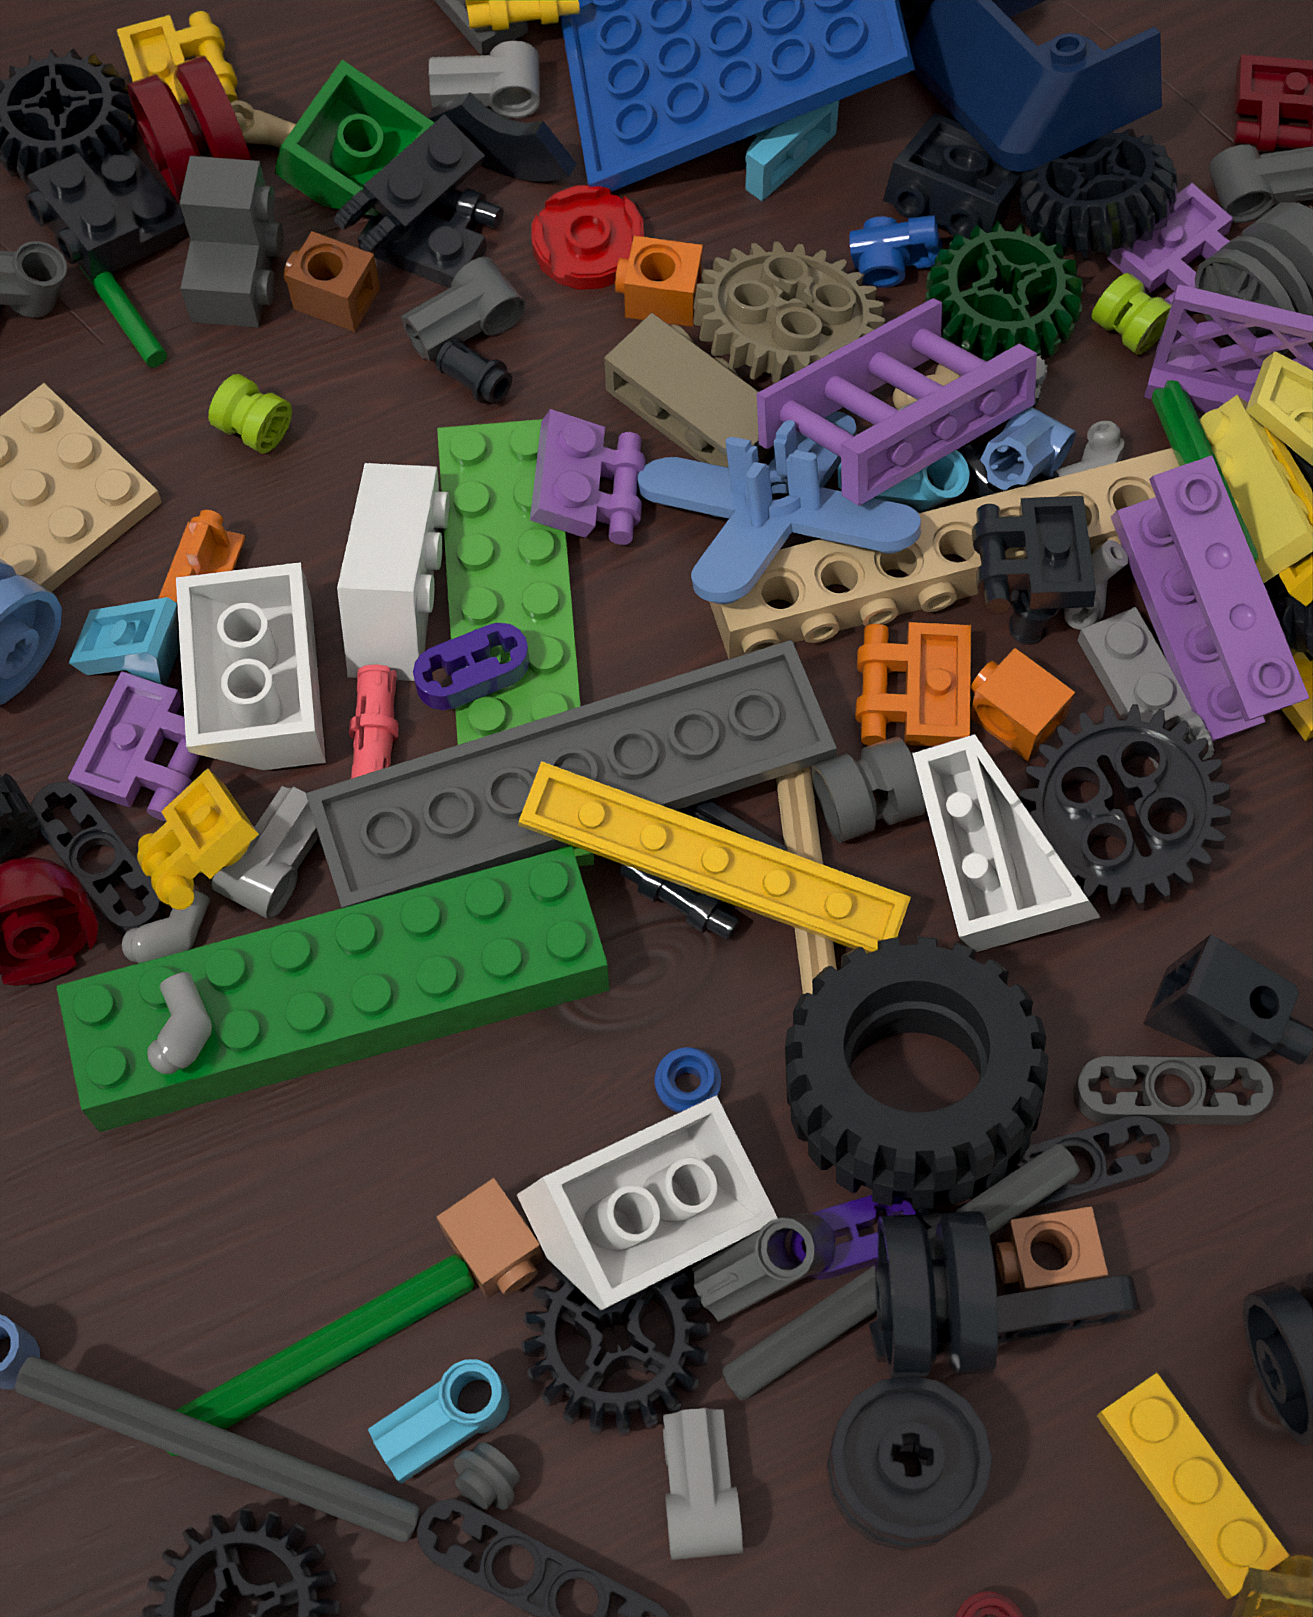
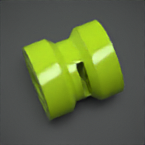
[1091,273,1171,355]
[208,374,292,454]

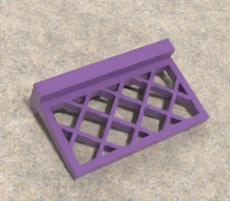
[1144,284,1313,413]

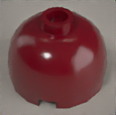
[0,857,99,986]

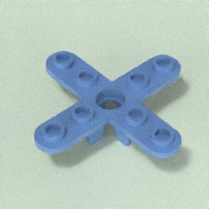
[638,411,921,604]

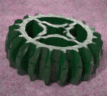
[924,221,1083,362]

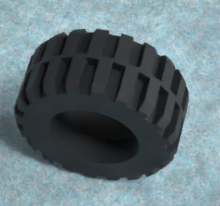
[785,936,1049,1209]

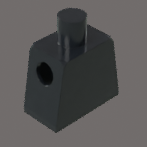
[1143,934,1313,1065]

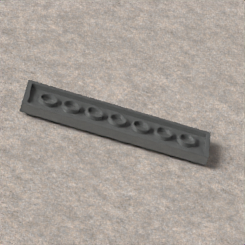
[306,640,837,908]

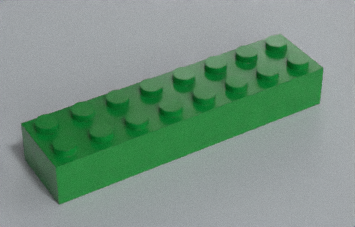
[56,846,610,1132]

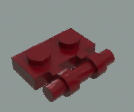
[1233,54,1313,153]

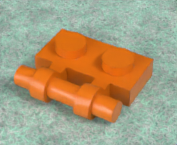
[855,622,971,746]

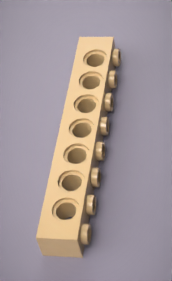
[709,448,1179,659]

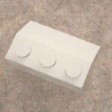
[176,562,326,770]
[517,1095,778,1310]

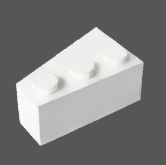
[337,463,450,681]

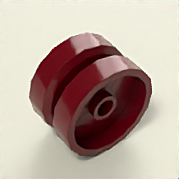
[127,55,251,204]

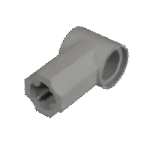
[429,41,540,118]
[211,786,319,920]
[663,1408,743,1560]

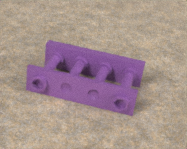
[757,298,1037,506]
[1111,456,1309,742]

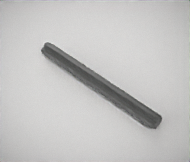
[722,1143,1080,1400]
[14,1357,420,1542]

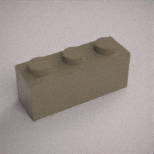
[604,313,775,468]

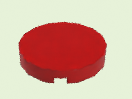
[531,185,644,290]

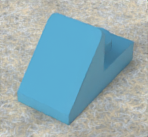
[745,100,839,202]
[69,597,180,686]

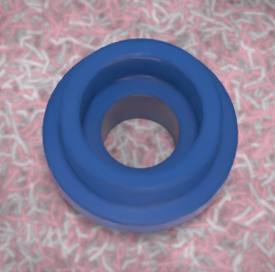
[655,1047,721,1113]

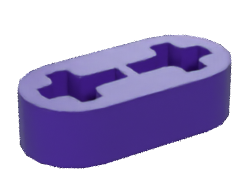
[413,622,529,710]
[790,1195,916,1280]

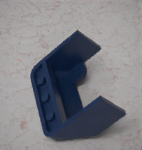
[909,0,1162,172]

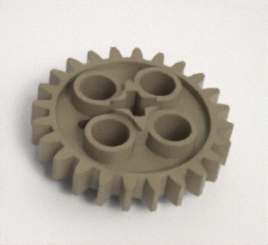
[693,242,885,384]

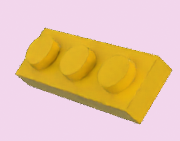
[1097,1373,1290,1599]

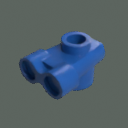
[850,215,942,288]

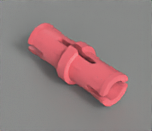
[349,664,399,779]

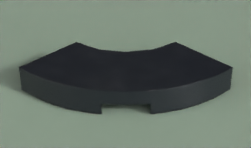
[427,92,577,181]

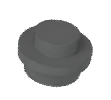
[454,1442,521,1510]

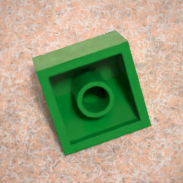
[274,60,434,216]

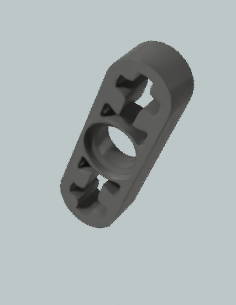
[1073,1056,1273,1125]

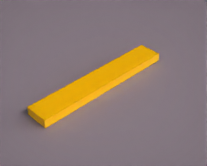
[518,761,911,954]

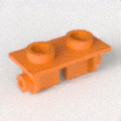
[158,510,246,607]

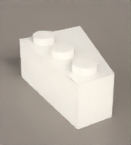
[912,734,1100,952]

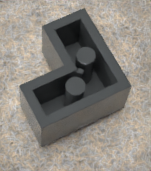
[180,156,284,328]

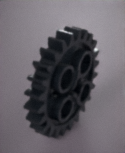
[1019,704,1231,911]

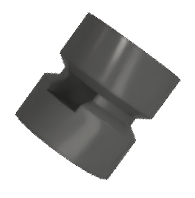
[811,736,926,843]

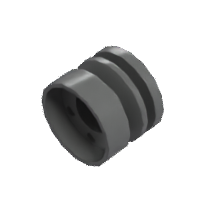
[1194,202,1313,359]

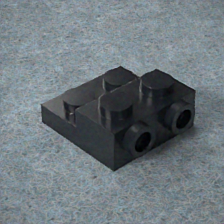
[883,113,1024,239]
[25,147,189,282]

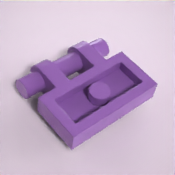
[1107,183,1233,312]
[530,409,646,545]
[68,671,201,822]

